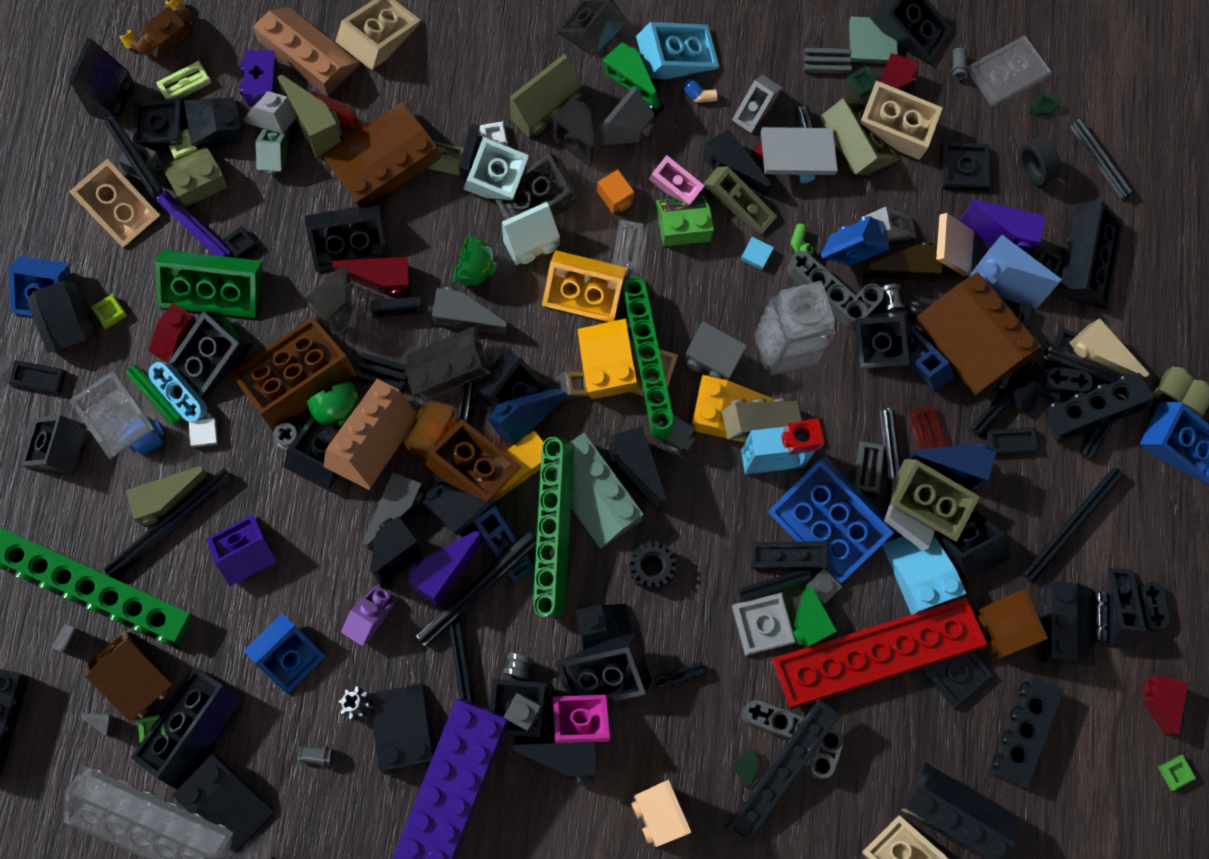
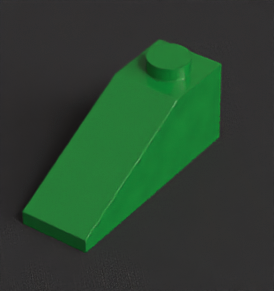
[603,42,659,109]

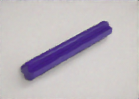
[156,191,231,257]

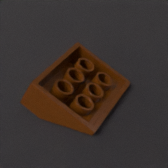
[322,102,441,207]
[914,272,1041,395]
[230,317,357,433]

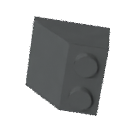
[684,321,747,381]

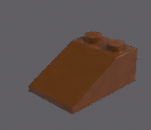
[426,419,521,503]
[975,589,1048,660]

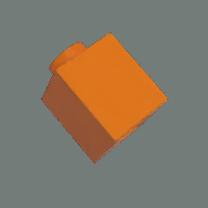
[597,170,634,214]

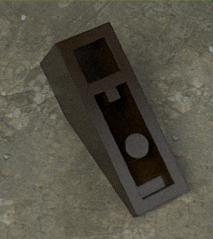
[864,242,942,282]

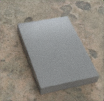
[761,127,837,175]

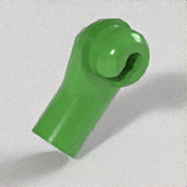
[791,224,814,255]

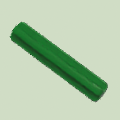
[126,365,183,426]

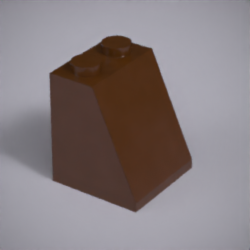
[84,630,172,722]

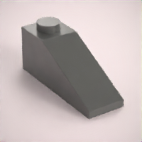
[432,287,507,335]
[362,473,425,550]

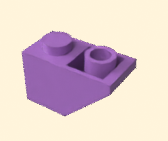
[341,585,397,646]

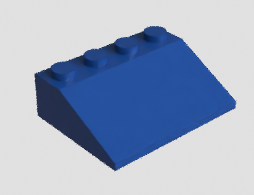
[768,457,896,584]

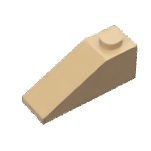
[1069,319,1149,378]

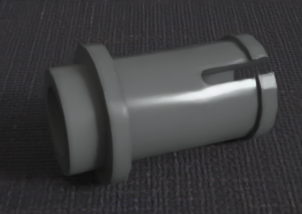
[951,48,970,80]
[298,745,333,767]

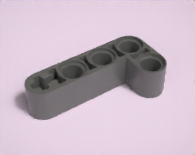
[787,251,884,329]
[741,700,844,779]

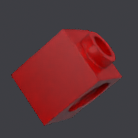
[781,418,824,455]

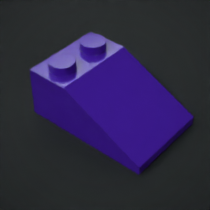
[960,199,1045,255]
[407,531,482,606]

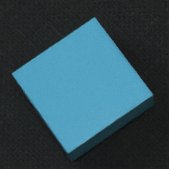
[741,237,774,270]

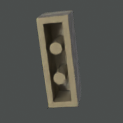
[722,398,802,440]

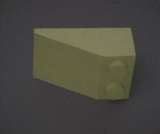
[277,75,343,157]

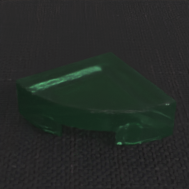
[1029,91,1062,116]
[730,750,758,787]

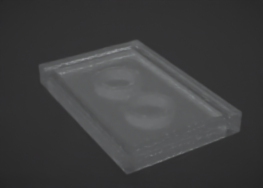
[968,35,1051,106]

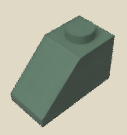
[255,127,289,173]

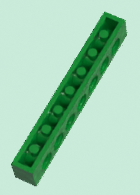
[0,528,195,646]

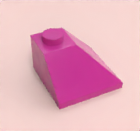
[553,695,610,743]

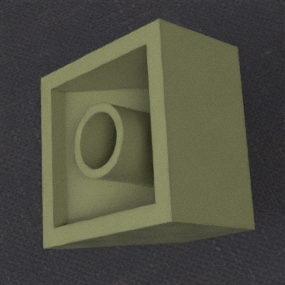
[162,146,228,208]

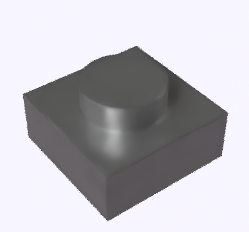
[805,568,842,606]

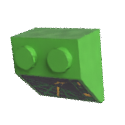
[656,195,713,247]

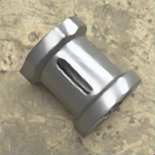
[882,284,906,312]
[273,423,298,451]

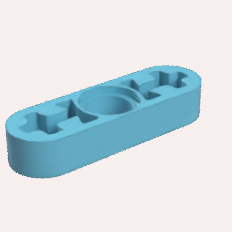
[149,362,207,422]

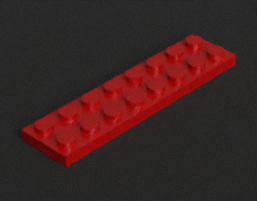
[772,597,987,710]

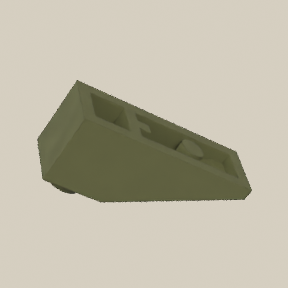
[703,167,777,234]
[125,466,208,526]

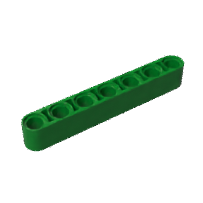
[624,277,673,440]
[533,437,574,617]

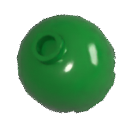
[453,235,497,286]
[307,382,360,429]

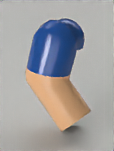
[684,79,717,103]

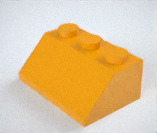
[542,250,627,322]

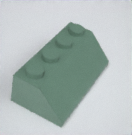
[554,433,644,549]

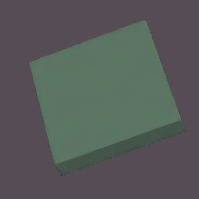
[849,16,897,64]

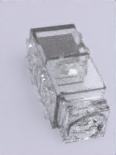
[755,281,835,376]

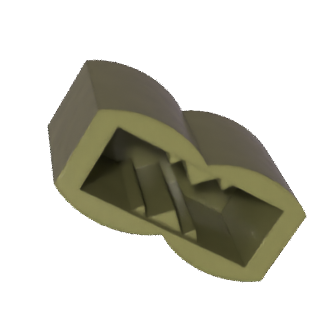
[1153,366,1209,417]

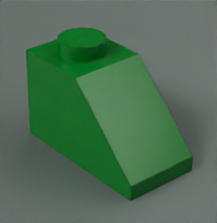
[793,586,837,648]

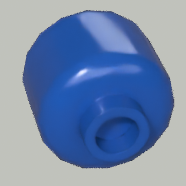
[124,417,166,454]

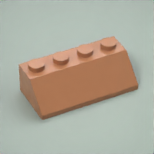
[253,7,360,97]
[324,379,419,490]

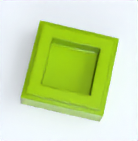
[91,294,127,329]

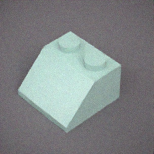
[464,137,529,200]
[502,202,560,265]

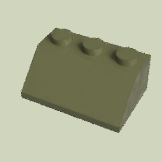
[510,54,583,138]
[822,98,899,175]
[891,459,980,542]

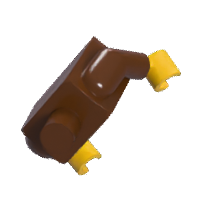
[119,0,192,60]

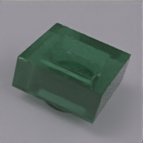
[846,66,878,99]

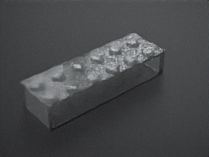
[64,766,234,859]

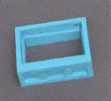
[741,427,815,474]

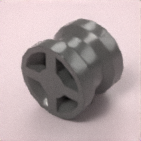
[503,653,534,681]

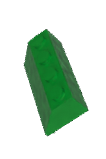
[155,250,262,318]

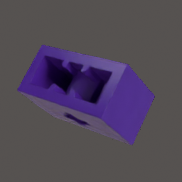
[240,50,278,105]

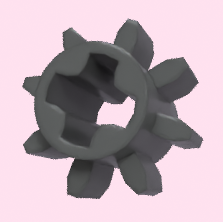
[339,686,374,722]

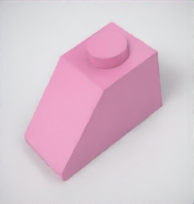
[649,155,705,205]

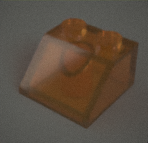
[403,401,456,461]

